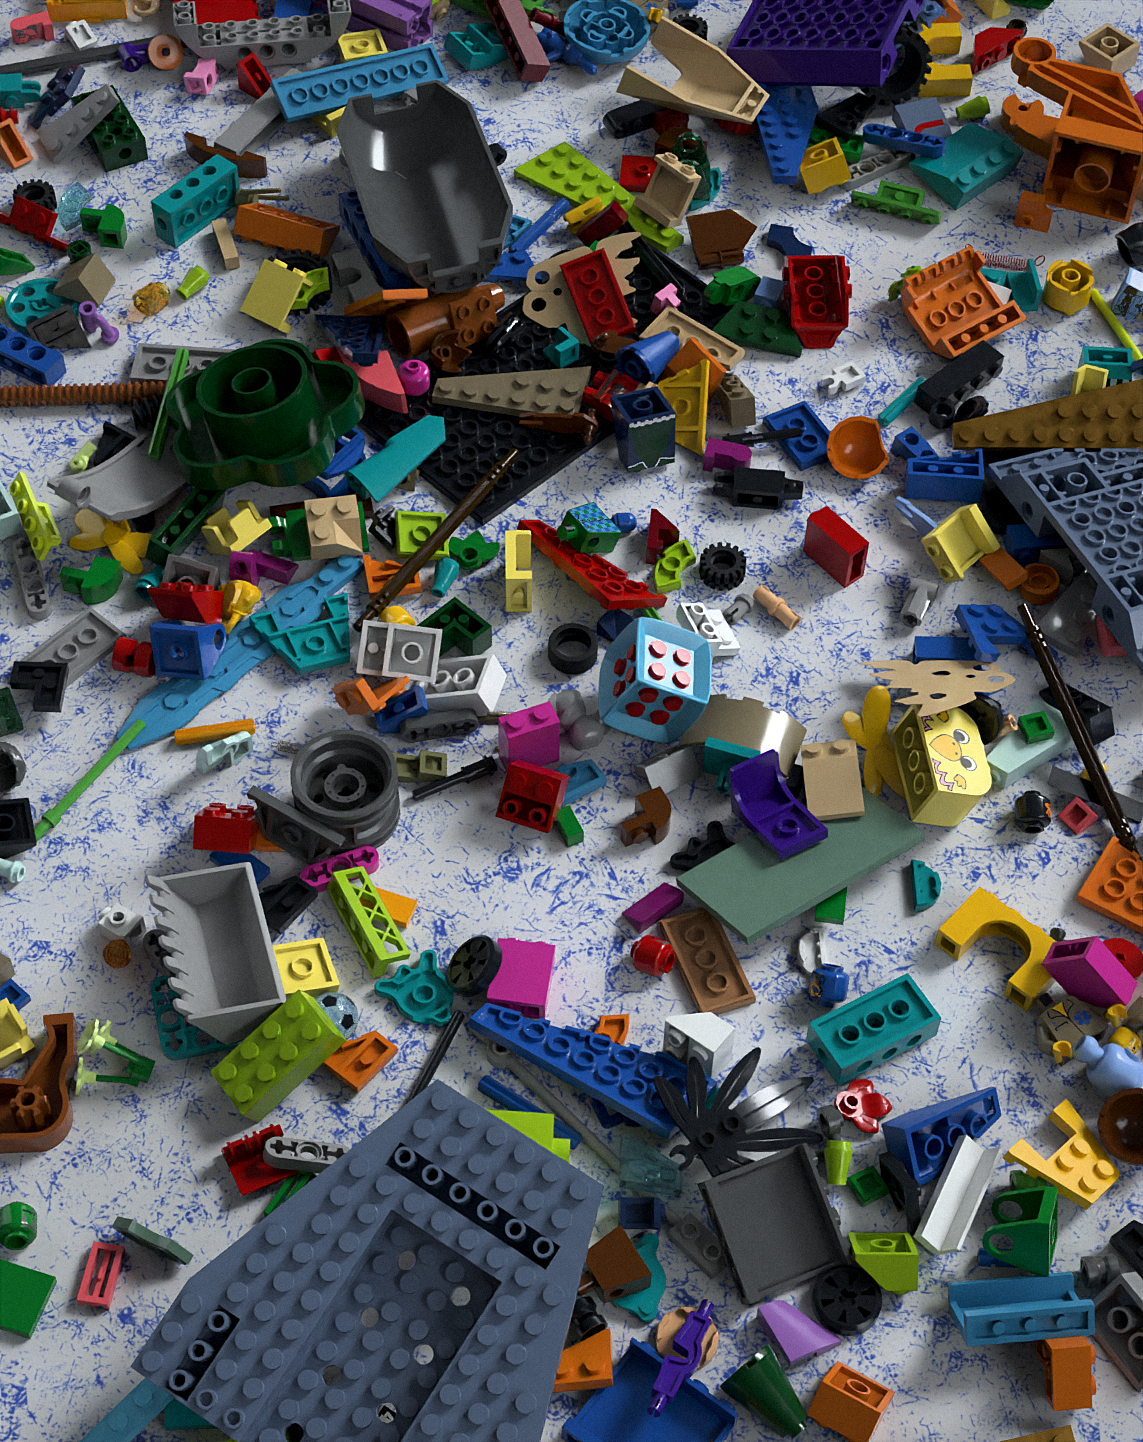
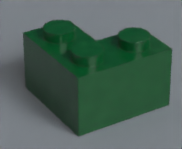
[417,597,492,658]

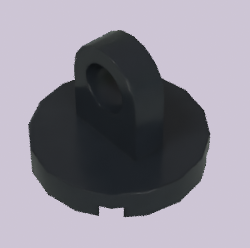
[957,692,1004,745]

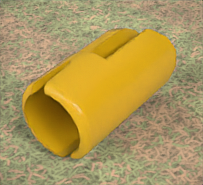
[563,195,605,235]

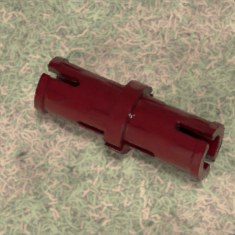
[529,7,565,37]

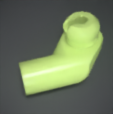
[70,441,98,473]

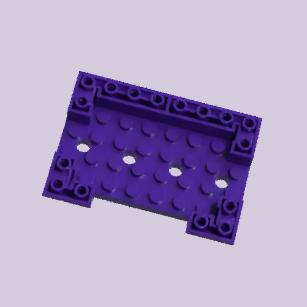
[726,0,925,87]

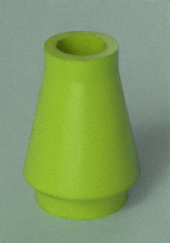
[955,96,990,120]
[176,265,210,300]
[823,1140,853,1185]

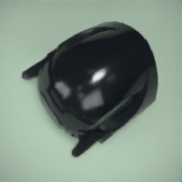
[1115,222,1143,268]

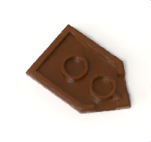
[686,209,757,262]

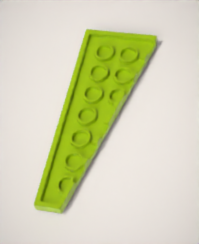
[514,141,684,253]

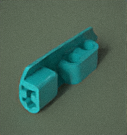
[345,415,446,503]

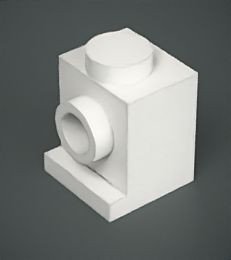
[98,903,147,951]

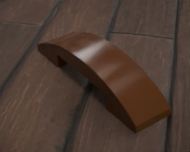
[184,132,268,178]

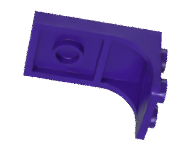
[728,749,828,860]

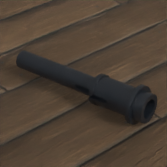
[722,427,802,448]
[411,755,498,801]

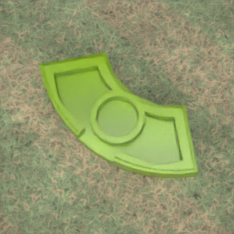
[290,267,330,310]
[653,539,696,595]

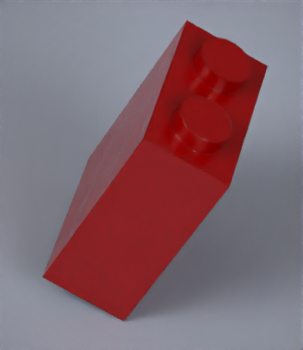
[803,506,869,588]

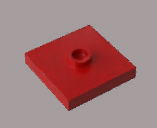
[619,155,658,193]

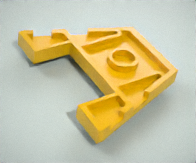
[1002,1099,1121,1210]

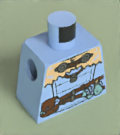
[1111,267,1143,322]

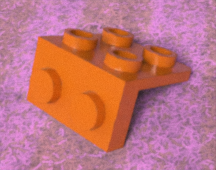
[332,676,410,716]

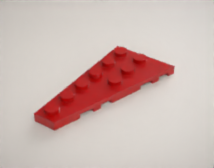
[517,519,668,611]

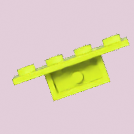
[9,472,62,561]

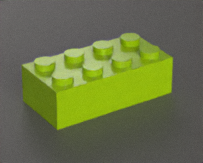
[210,989,347,1122]

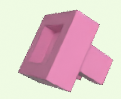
[650,283,681,316]

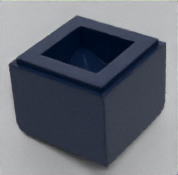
[597,609,634,642]

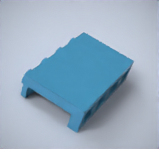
[948,1272,1095,1347]

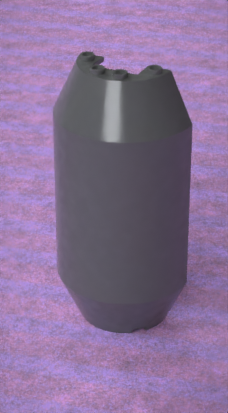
[336,80,513,293]

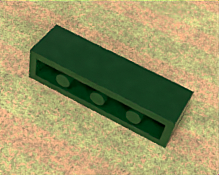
[145,487,227,568]

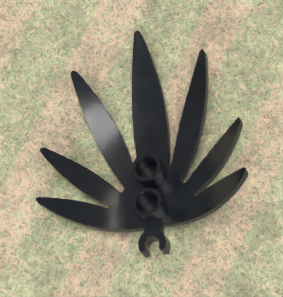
[652,1047,824,1178]

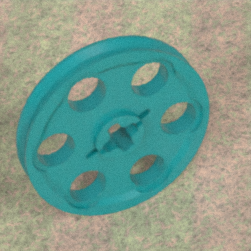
[5,278,79,335]

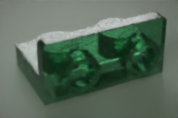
[0,687,24,737]

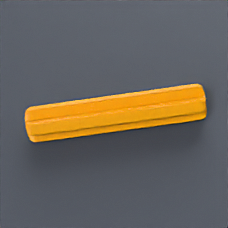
[174,718,256,745]

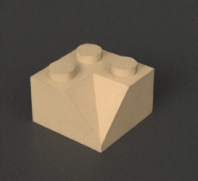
[1078,23,1141,74]
[304,495,363,560]

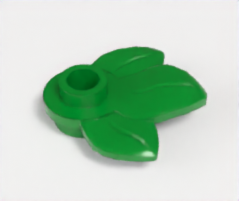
[449,530,500,570]

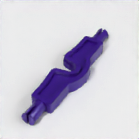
[647,1299,714,1417]

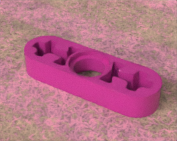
[300,846,379,893]

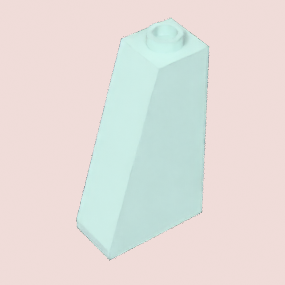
[986,698,1075,789]

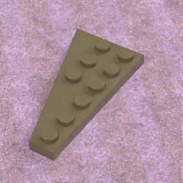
[432,366,591,416]

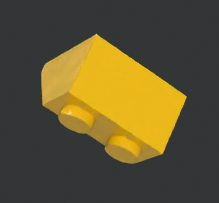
[800,137,852,195]

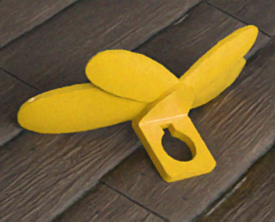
[69,508,153,575]
[842,685,906,799]

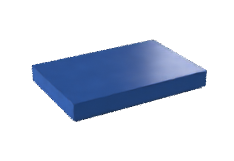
[762,401,830,471]

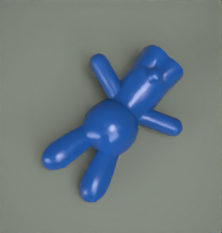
[537,27,597,75]

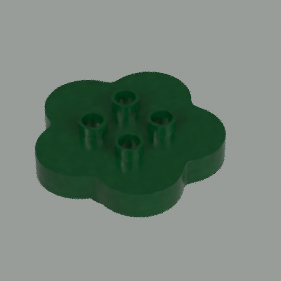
[166,339,365,490]

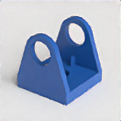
[149,619,226,680]

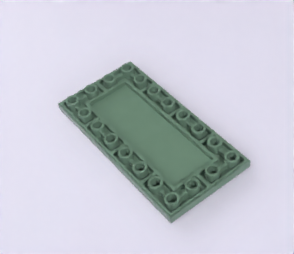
[676,787,925,945]

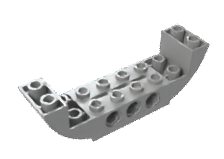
[173,0,352,69]

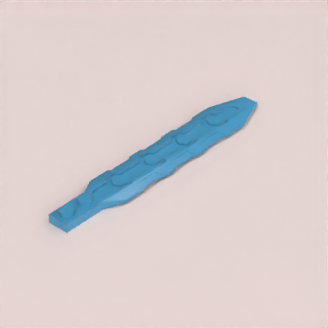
[116,555,364,751]

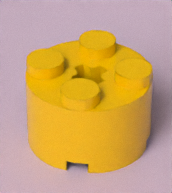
[1042,259,1094,316]

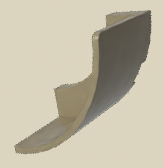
[678,694,807,778]

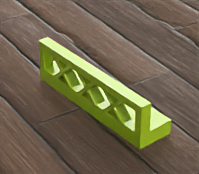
[326,866,411,978]

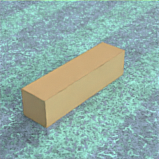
[211,218,240,270]

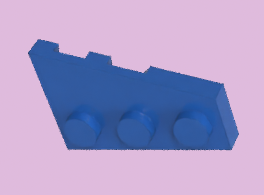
[482,251,542,285]

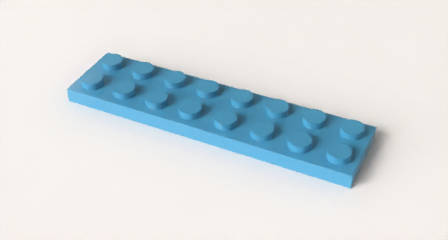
[270,43,449,123]

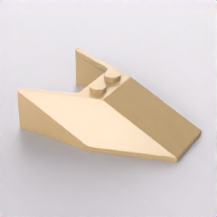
[616,16,770,125]

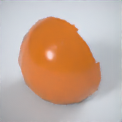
[826,416,889,480]

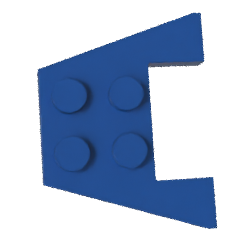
[954,604,1059,662]

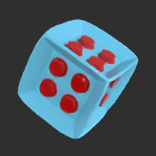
[598,617,712,743]

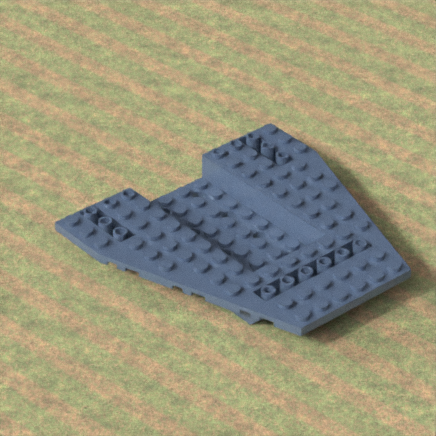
[987,448,1143,673]
[130,1079,604,1442]

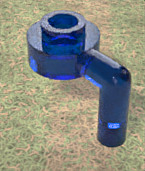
[589,1097,642,1129]

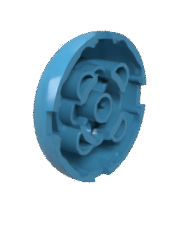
[564,0,650,65]

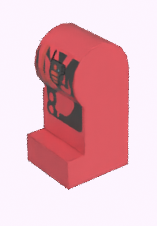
[10,11,55,44]

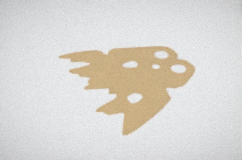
[523,232,641,347]
[859,660,1016,717]

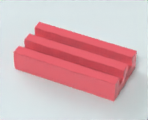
[77,1241,126,1310]

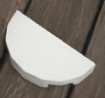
[796,926,827,976]

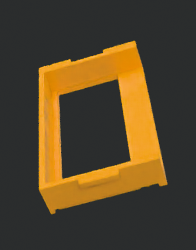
[46,0,128,23]

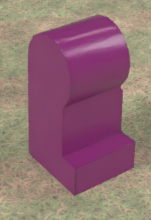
[703,437,752,472]
[229,550,261,587]

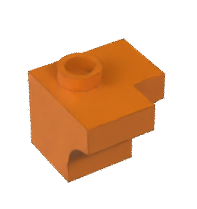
[1014,190,1053,233]

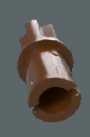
[697,250,744,270]

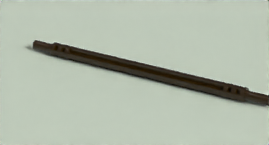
[353,448,519,632]
[1017,604,1143,861]

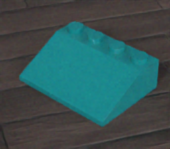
[909,123,1024,210]

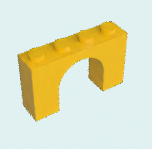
[903,23,973,98]
[934,887,1057,1012]

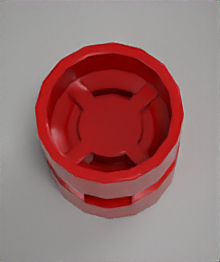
[112,636,156,678]

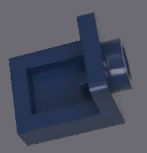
[618,1197,666,1230]

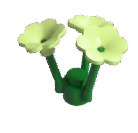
[75,1018,155,1096]

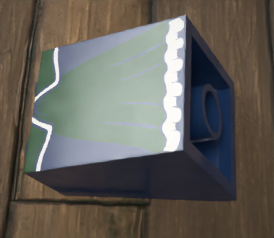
[610,386,676,473]

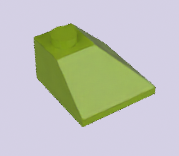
[847,1232,919,1295]

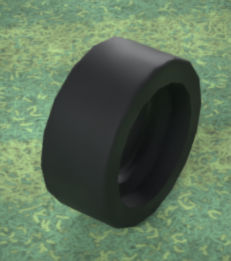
[548,623,598,674]

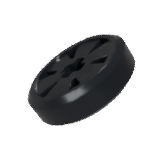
[447,935,502,998]
[811,1265,882,1336]

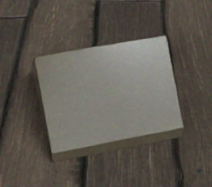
[53,253,116,308]

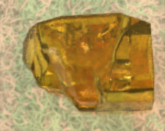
[132,282,171,316]

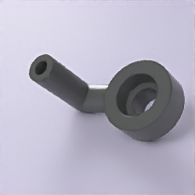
[814,1104,844,1163]

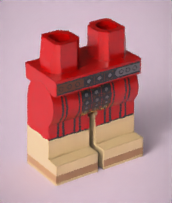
[582,369,658,422]

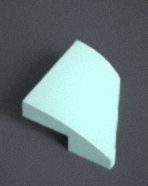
[196,731,253,775]

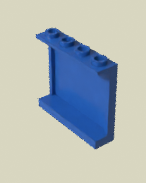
[561,1337,738,1442]

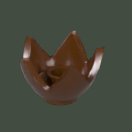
[429,329,472,372]

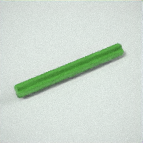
[148,348,189,460]

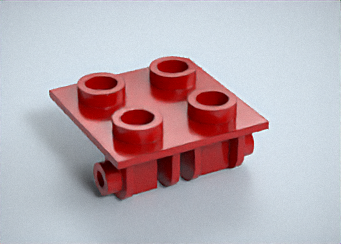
[221,1124,300,1197]

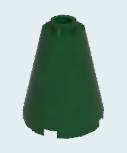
[720,1344,808,1439]

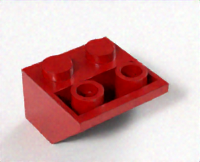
[148,582,224,624]
[495,759,570,833]
[193,803,260,854]

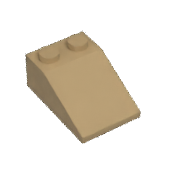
[800,739,865,821]

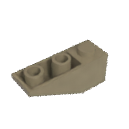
[717,373,756,428]

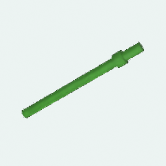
[34,719,146,841]

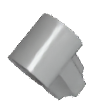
[899,577,939,628]

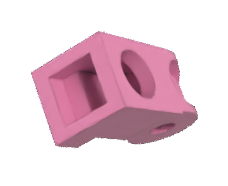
[183,57,220,95]

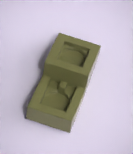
[393,750,447,783]

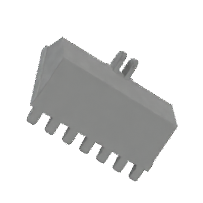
[145,862,286,1045]

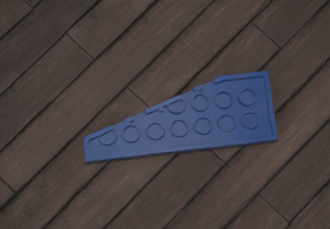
[754,83,818,184]
[468,1003,718,1140]

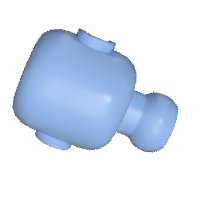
[1072,1035,1143,1099]

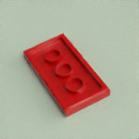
[559,248,637,347]

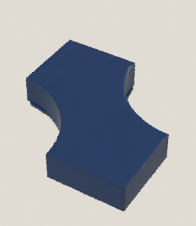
[766,224,813,256]

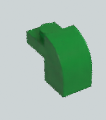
[80,204,127,249]
[60,556,123,604]

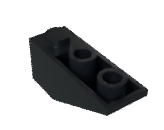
[1039,684,1115,746]

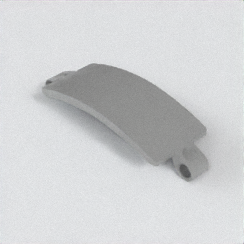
[47,429,190,521]

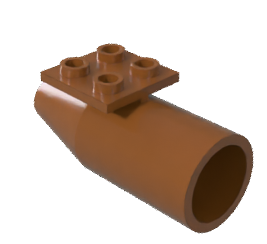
[385,284,505,360]

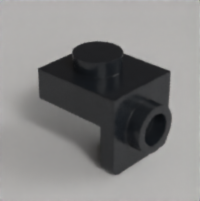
[368,505,396,551]

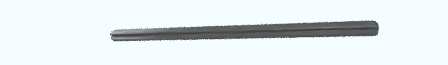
[0,36,155,75]

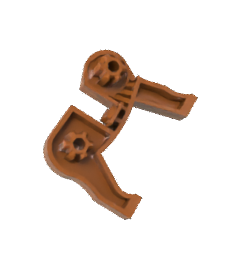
[0,1012,78,1154]

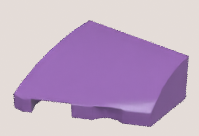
[756,1300,842,1366]

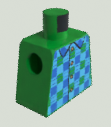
[557,502,622,553]

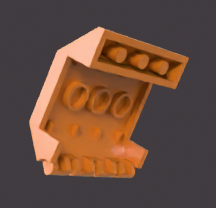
[900,246,1027,359]

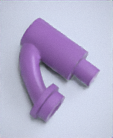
[79,301,119,344]

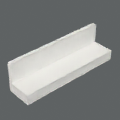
[914,1135,1003,1255]

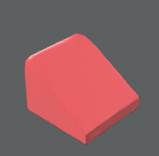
[1058,796,1100,835]

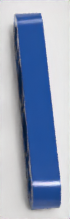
[863,123,946,157]

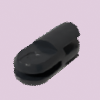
[484,311,527,355]

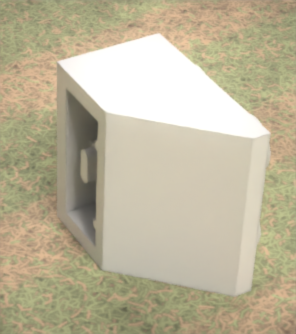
[663,1012,735,1079]

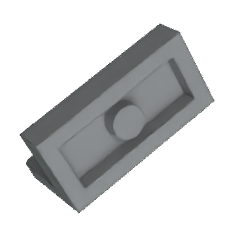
[634,744,701,793]

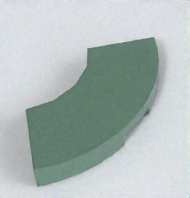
[112,1216,194,1265]

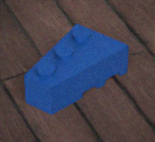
[904,448,984,503]

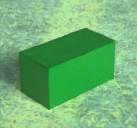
[554,805,584,847]

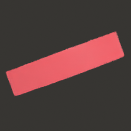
[336,347,408,414]

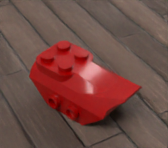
[782,255,852,349]

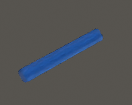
[509,198,570,253]
[478,1075,582,1150]

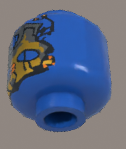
[809,963,849,1008]

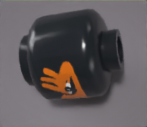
[1015,790,1051,834]

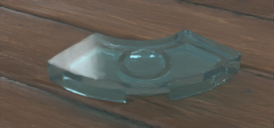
[58,182,92,232]

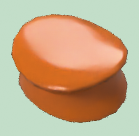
[1017,563,1060,606]

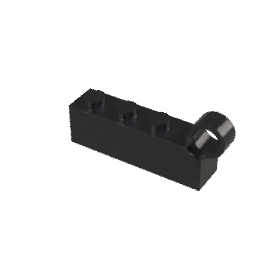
[914,340,1004,429]

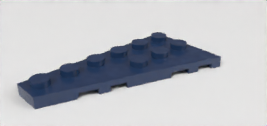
[314,314,386,367]

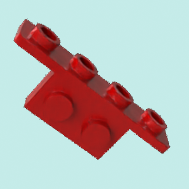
[0,196,70,252]

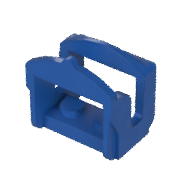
[300,427,366,499]

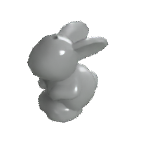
[547,689,611,750]

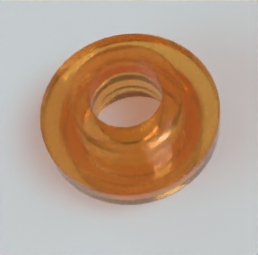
[103,939,131,969]

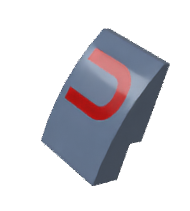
[892,97,952,161]

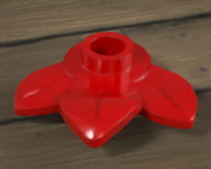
[834,1079,892,1134]

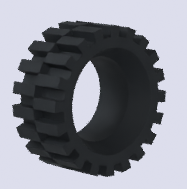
[859,22,932,106]

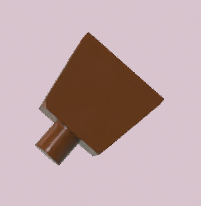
[577,1225,652,1303]

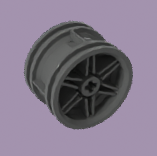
[290,729,401,856]

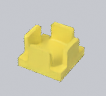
[337,29,388,64]
[201,500,272,555]
[272,937,340,1006]
[0,998,36,1070]

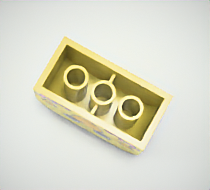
[890,704,992,827]

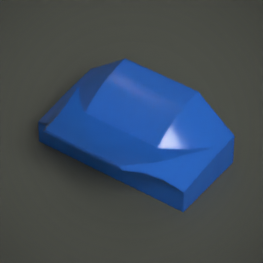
[374,685,428,734]

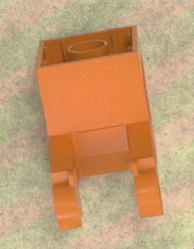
[999,37,1143,224]

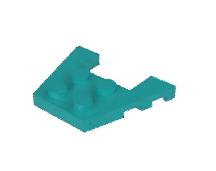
[249,593,350,675]

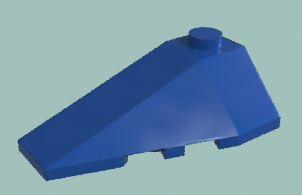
[881,1087,1002,1186]

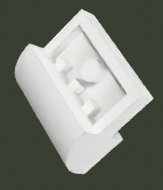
[676,603,741,660]

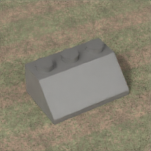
[1092,1272,1143,1392]

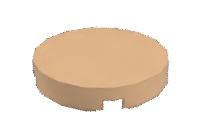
[655,1307,719,1370]

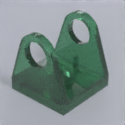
[669,132,710,201]

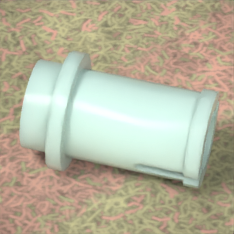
[0,858,26,883]

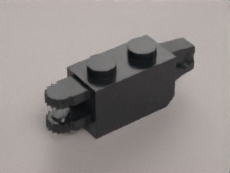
[713,467,804,510]

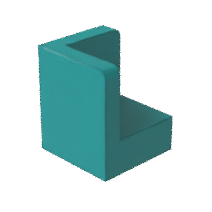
[543,326,579,369]

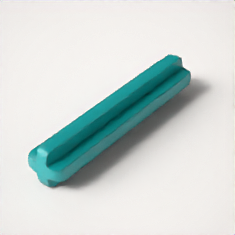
[877,377,926,427]

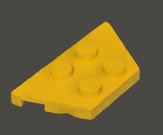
[658,359,710,455]

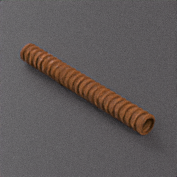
[0,381,167,408]

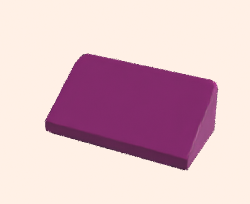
[248,549,299,585]
[622,882,684,934]

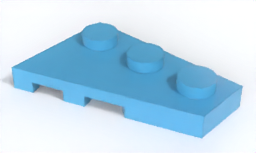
[554,759,607,808]

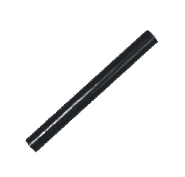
[405,1011,465,1105]

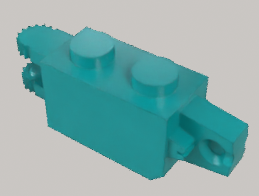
[0,73,41,109]

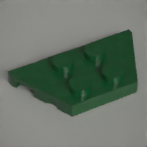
[712,301,802,358]

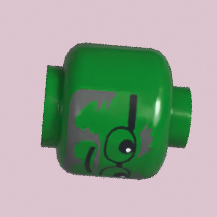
[0,1201,37,1250]

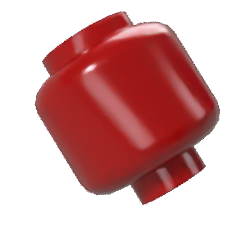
[630,935,675,977]

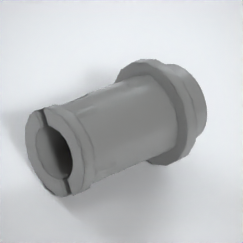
[722,594,754,625]

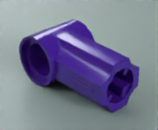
[117,43,164,72]

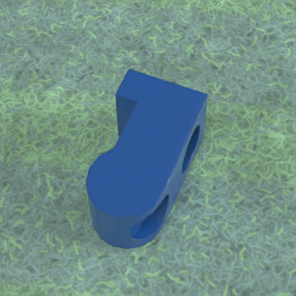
[890,426,937,461]

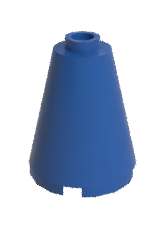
[615,331,680,385]

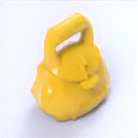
[215,580,261,635]

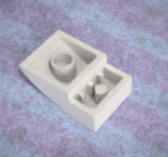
[356,620,443,683]

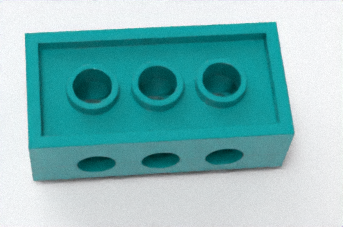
[151,154,240,249]
[806,973,941,1086]

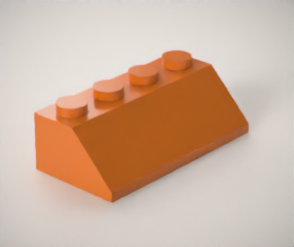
[233,202,341,257]

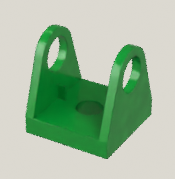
[982,1186,1058,1276]

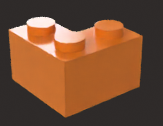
[1035,1336,1096,1411]

